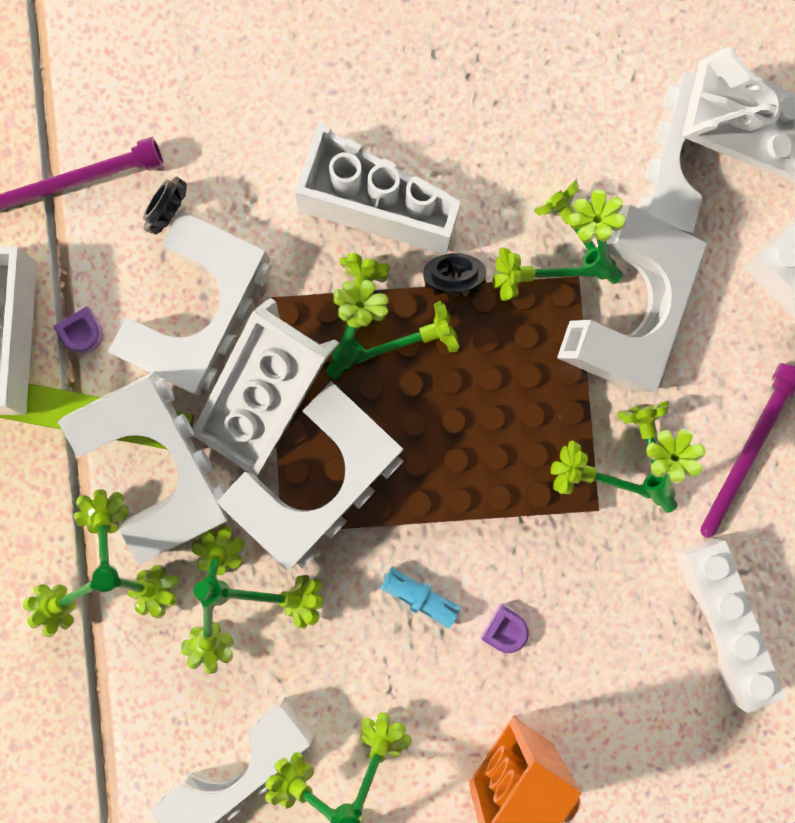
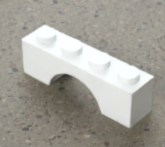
[637,71,703,235]
[674,538,786,713]
[149,697,314,823]

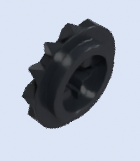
[143,176,187,235]
[423,253,486,299]

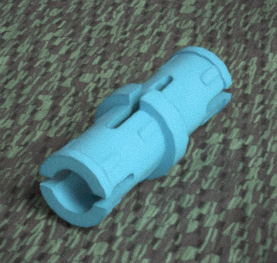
[379,566,461,629]

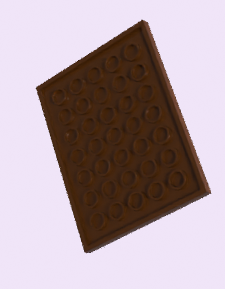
[267,276,599,529]

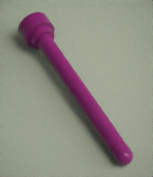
[0,136,164,211]
[700,363,795,538]

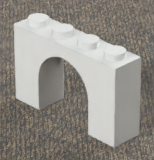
[557,204,707,393]
[108,210,272,397]
[57,372,228,565]
[216,381,403,571]

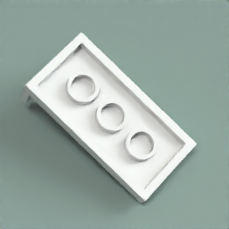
[682,47,795,183]
[193,298,340,477]

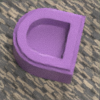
[53,306,103,354]
[480,604,529,653]

